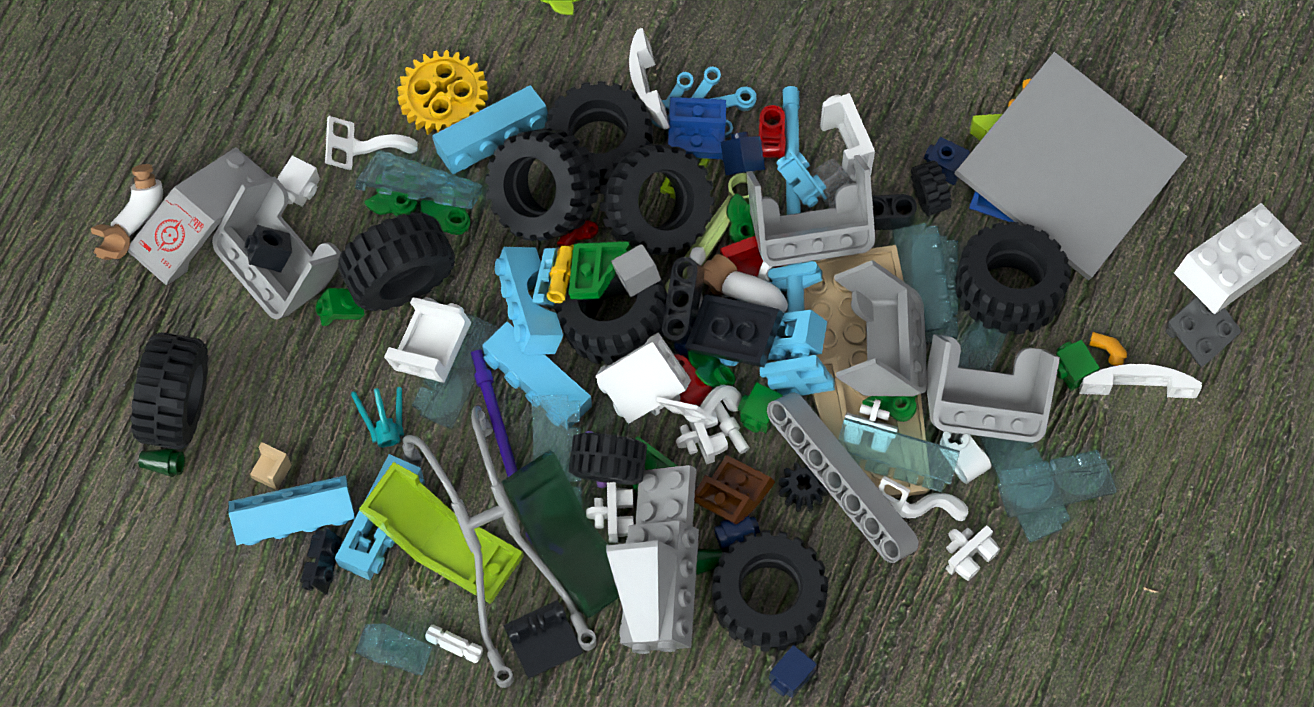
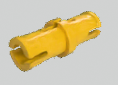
[547,246,573,303]

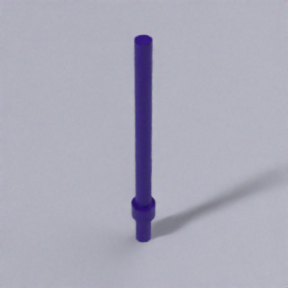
[471,349,530,515]

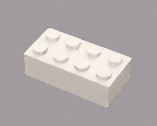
[1174,203,1302,315]

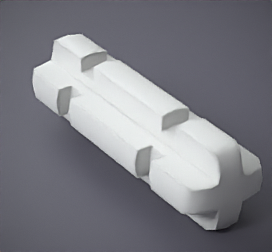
[425,625,483,663]

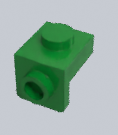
[316,288,365,326]

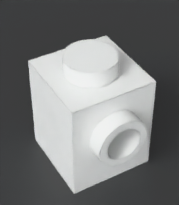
[277,156,320,207]

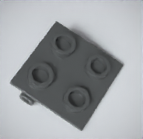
[1166,296,1242,368]

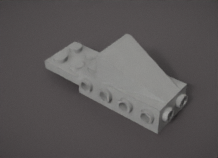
[606,465,699,654]

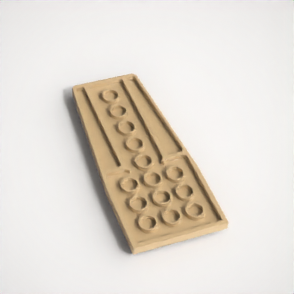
[783,245,931,498]

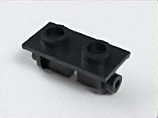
[300,528,342,595]

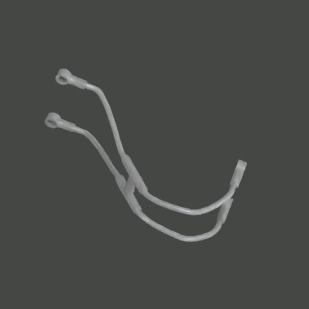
[402,406,597,688]

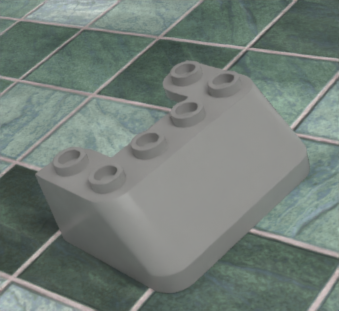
[212,176,341,319]
[927,334,1060,443]

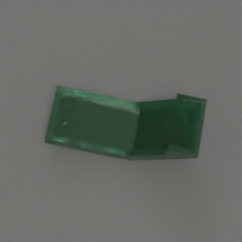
[501,450,619,618]

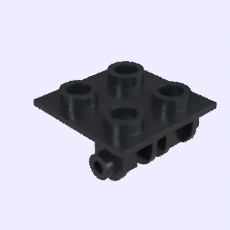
[503,600,583,679]

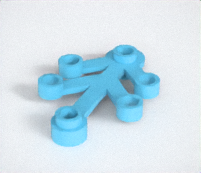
[651,67,757,138]

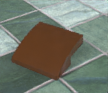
[694,455,775,525]

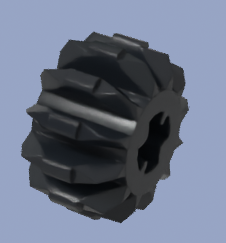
[778,462,828,512]

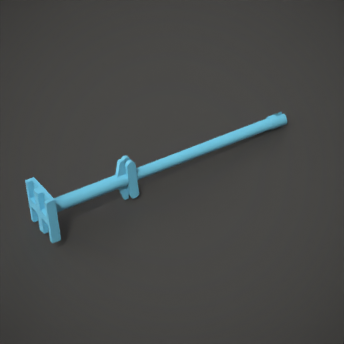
[760,86,835,396]

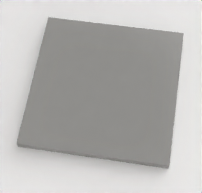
[954,52,1188,280]

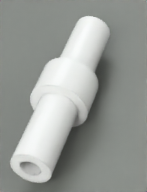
[714,401,750,454]

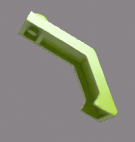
[359,462,524,604]

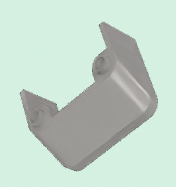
[746,155,875,266]
[834,260,927,396]

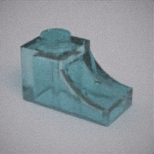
[355,624,432,675]

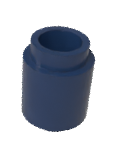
[714,515,760,549]

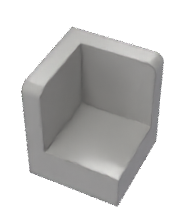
[611,245,661,297]

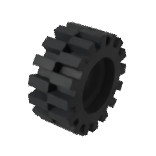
[910,160,952,216]

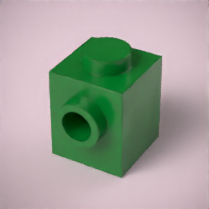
[1056,339,1100,391]
[738,382,783,434]

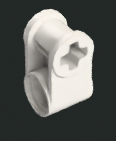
[939,431,991,484]

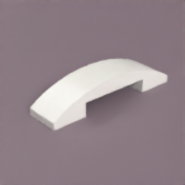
[629,28,670,129]
[1079,364,1202,398]

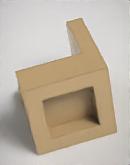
[250,442,292,490]

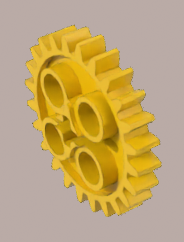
[397,50,489,135]

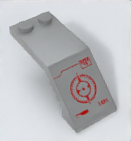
[128,147,271,286]

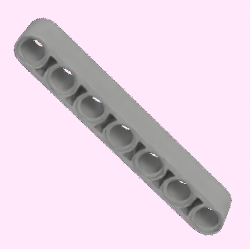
[767,392,919,563]

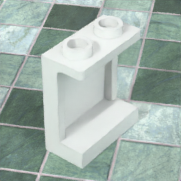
[820,93,875,184]
[384,297,471,383]
[595,332,691,424]

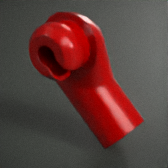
[557,220,599,247]

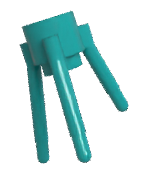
[351,387,404,448]

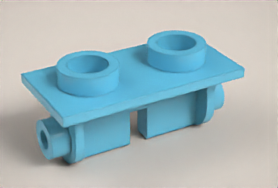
[776,148,827,208]

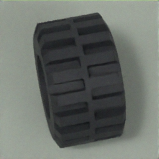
[568,433,647,485]

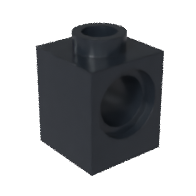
[244,225,292,273]

